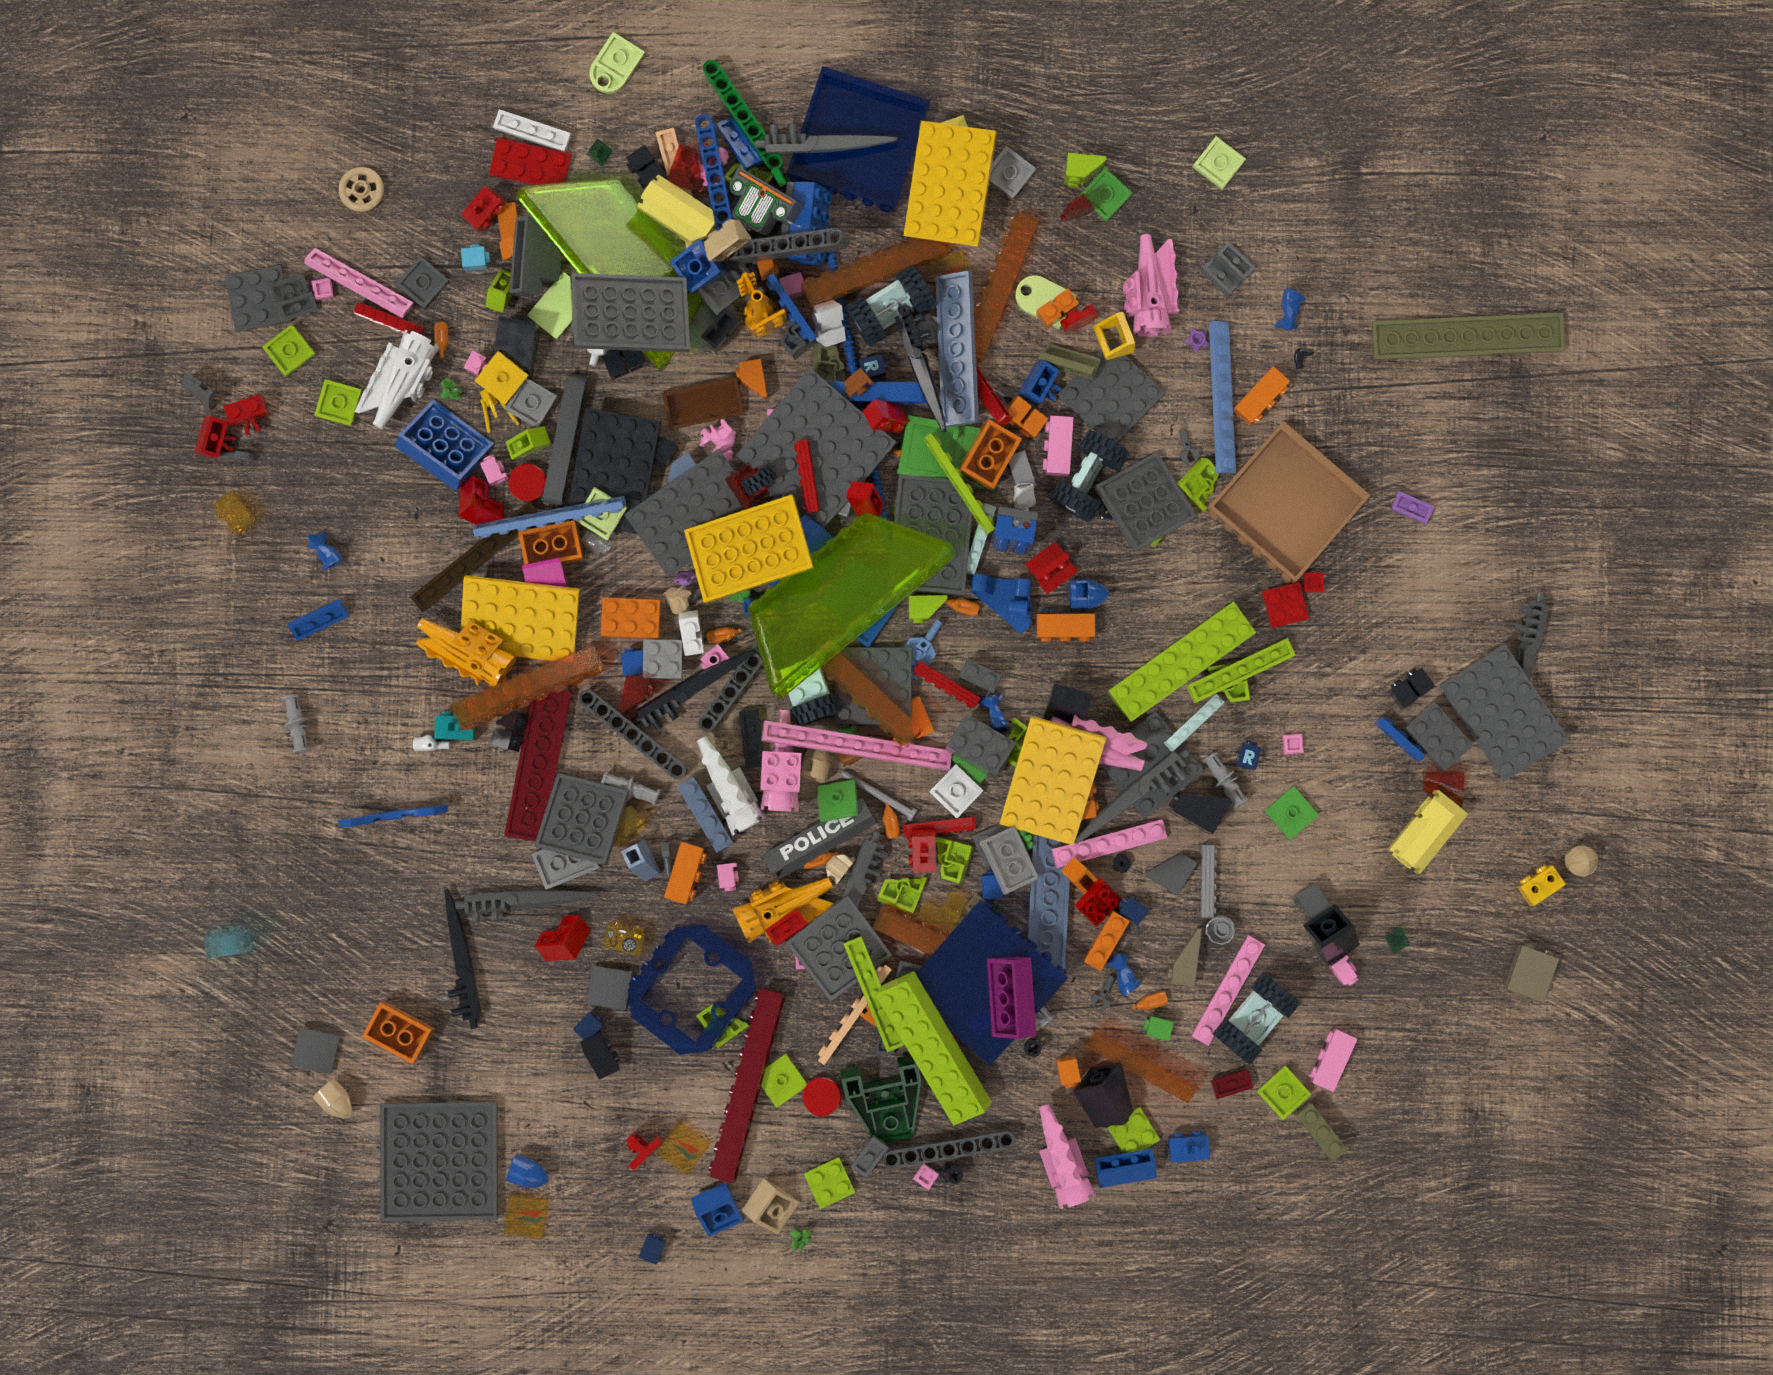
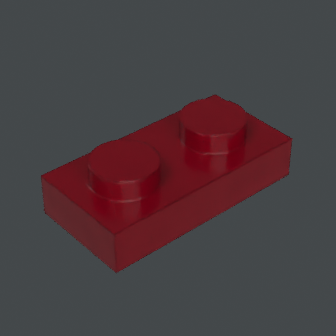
[1210,1069,1254,1099]

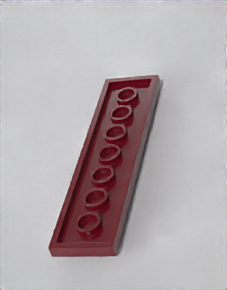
[504,685,572,842]

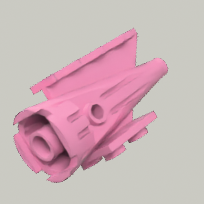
[1123,234,1179,337]
[760,710,802,812]
[1051,715,1147,771]
[1038,1103,1096,1209]

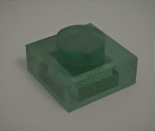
[586,139,613,167]
[1383,927,1410,954]

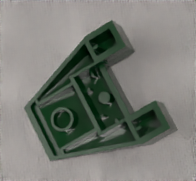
[840,1055,921,1143]

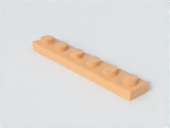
[817,965,892,1065]

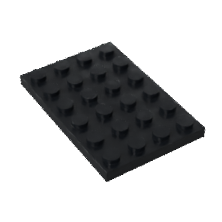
[567,407,662,534]

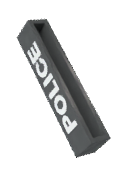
[762,798,877,881]

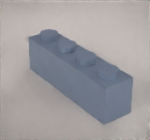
[677,777,734,853]

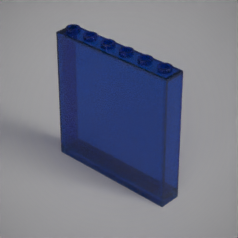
[787,66,931,213]
[915,899,1068,1066]

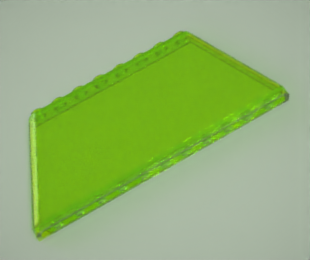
[516,178,703,372]
[747,512,955,699]

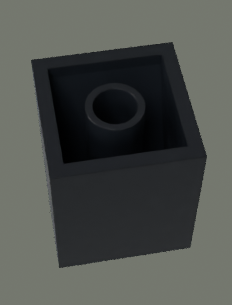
[494,316,541,375]
[1042,683,1092,724]
[1168,794,1232,834]
[1303,904,1360,966]
[1073,1063,1134,1128]

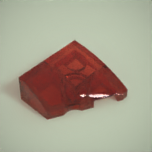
[667,143,703,192]
[1059,193,1098,221]
[1422,772,1464,808]

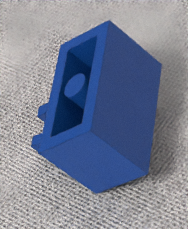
[1018,360,1062,404]
[1167,1131,1210,1163]

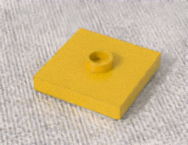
[475,350,529,405]

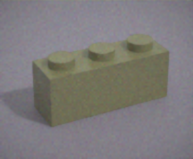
[1293,1101,1348,1162]

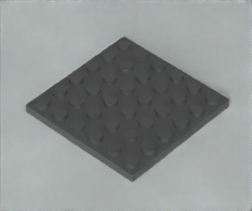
[736,367,897,529]
[380,1102,498,1221]

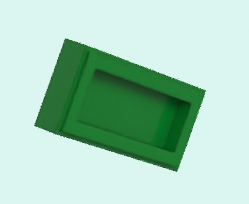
[771,167,788,193]

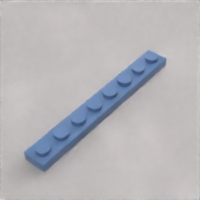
[1209,321,1236,474]
[473,496,626,538]

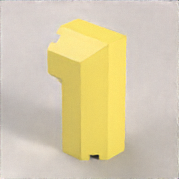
[637,175,716,245]
[1387,790,1468,874]

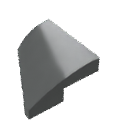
[780,306,816,360]
[1145,853,1198,896]

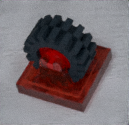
[725,462,777,510]

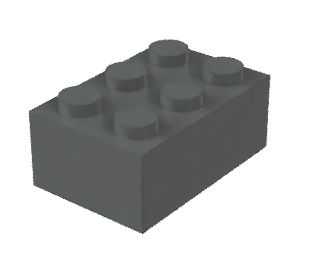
[1402,702,1473,771]
[946,714,1016,780]

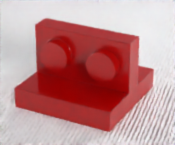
[1024,541,1078,595]
[625,1131,664,1171]

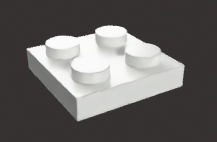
[929,764,983,818]

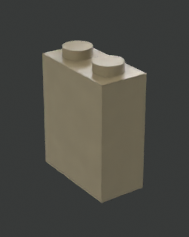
[1503,943,1559,1003]

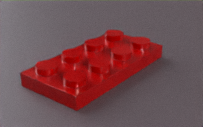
[489,138,572,192]

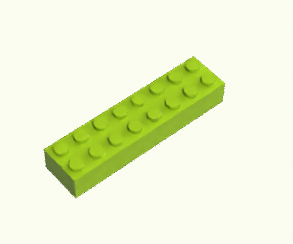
[1107,602,1256,723]
[875,971,992,1126]

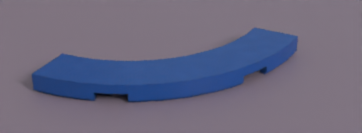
[338,804,449,827]

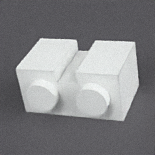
[812,300,846,347]
[679,610,704,656]

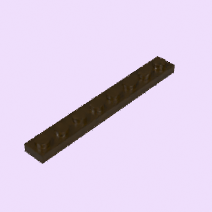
[410,501,538,612]

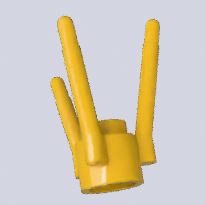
[480,390,520,433]

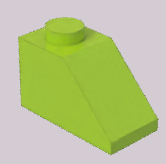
[485,269,512,313]
[506,426,551,460]
[909,595,947,624]

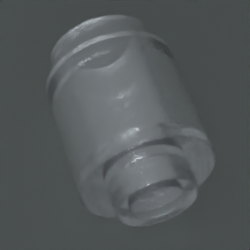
[581,530,610,556]

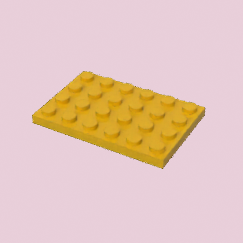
[903,121,997,247]
[684,495,814,603]
[461,575,580,663]
[999,716,1106,845]

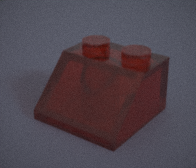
[619,674,655,715]

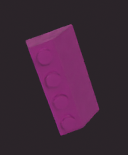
[987,957,1036,1039]

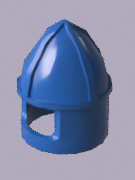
[1069,579,1110,609]
[506,1154,549,1188]

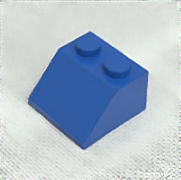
[670,239,728,294]
[691,1182,744,1237]

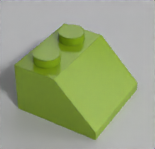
[1064,153,1106,188]

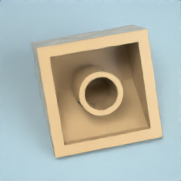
[704,219,752,261]
[741,1179,800,1234]

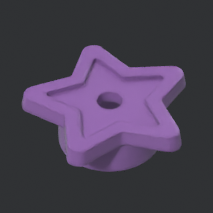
[1185,328,1209,352]
[674,570,697,586]

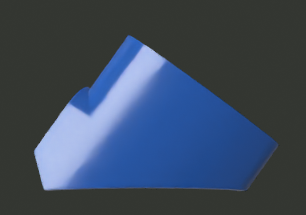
[971,574,1032,634]

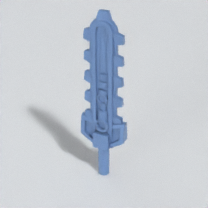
[904,619,943,680]

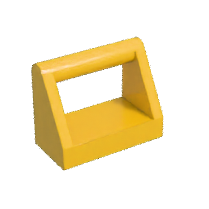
[1093,312,1135,360]

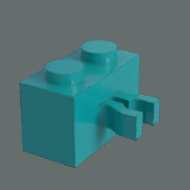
[434,712,476,740]

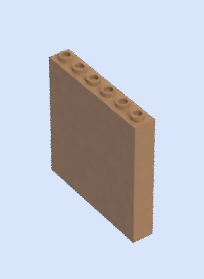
[1207,421,1371,583]

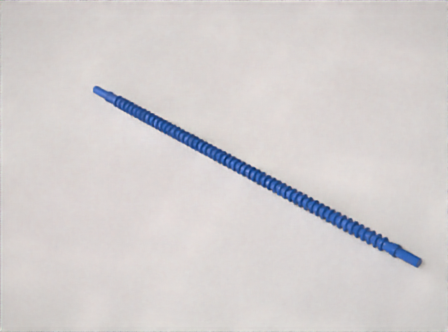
[825,222,892,552]

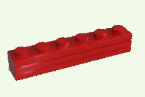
[353,302,425,336]
[976,366,1013,426]
[794,440,820,513]
[913,660,981,708]
[903,817,976,839]

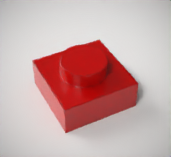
[1303,573,1324,593]

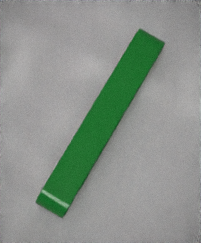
[703,60,783,172]

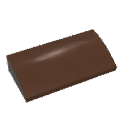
[662,376,744,430]

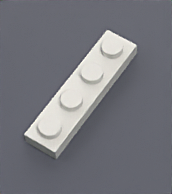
[493,109,571,152]

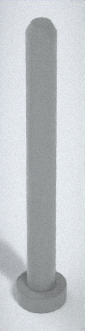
[841,770,917,822]

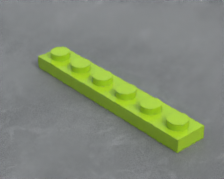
[923,433,995,536]
[1186,638,1296,703]
[843,936,905,1052]

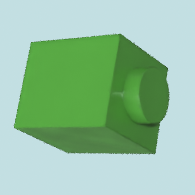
[1143,1015,1174,1041]

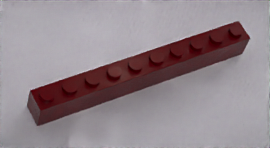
[709,988,787,1183]

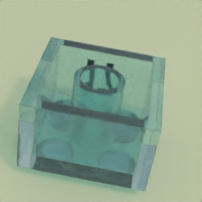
[204,926,254,959]

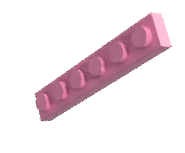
[304,248,413,318]
[1051,819,1167,868]
[1191,935,1265,1046]

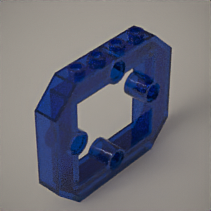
[628,924,757,1056]

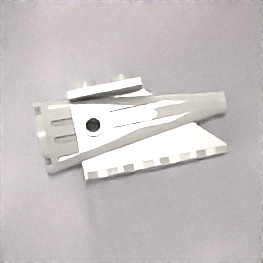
[355,330,439,430]
[697,736,766,836]

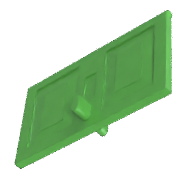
[897,415,996,491]

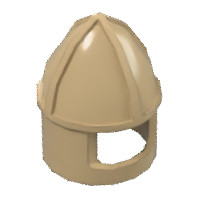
[800,749,831,783]
[1564,846,1598,876]
[313,1078,352,1119]

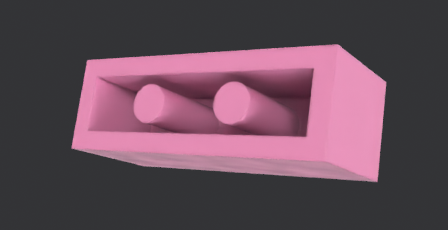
[1043,416,1073,477]
[1309,1028,1357,1092]

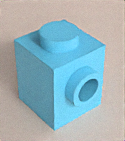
[461,244,491,271]

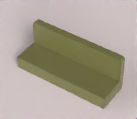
[1038,344,1101,381]

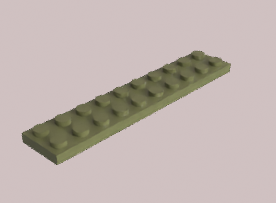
[1371,313,1565,361]

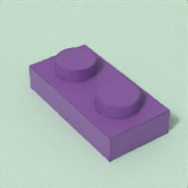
[1390,491,1434,525]

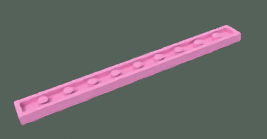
[761,721,952,771]

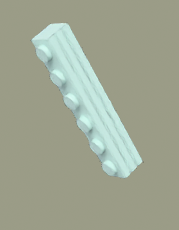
[966,503,996,575]
[1164,694,1225,752]

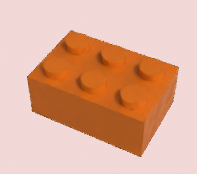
[958,419,1022,490]
[518,520,585,565]
[601,598,662,640]
[664,842,708,904]
[362,1001,435,1064]

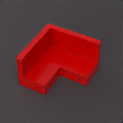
[458,476,504,525]
[534,915,590,961]

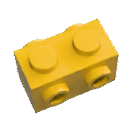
[1517,864,1566,906]

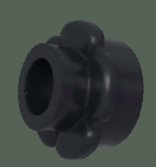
[1112,854,1131,873]

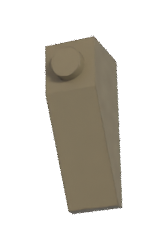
[1167,928,1202,987]

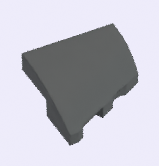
[181,372,217,411]

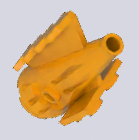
[737,272,787,338]
[416,618,516,689]
[732,877,834,943]

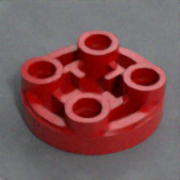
[1060,304,1098,332]
[508,463,546,502]
[802,1077,841,1116]

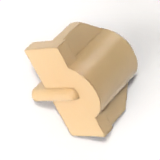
[663,585,692,615]
[825,854,856,884]

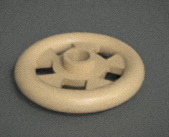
[339,167,384,212]

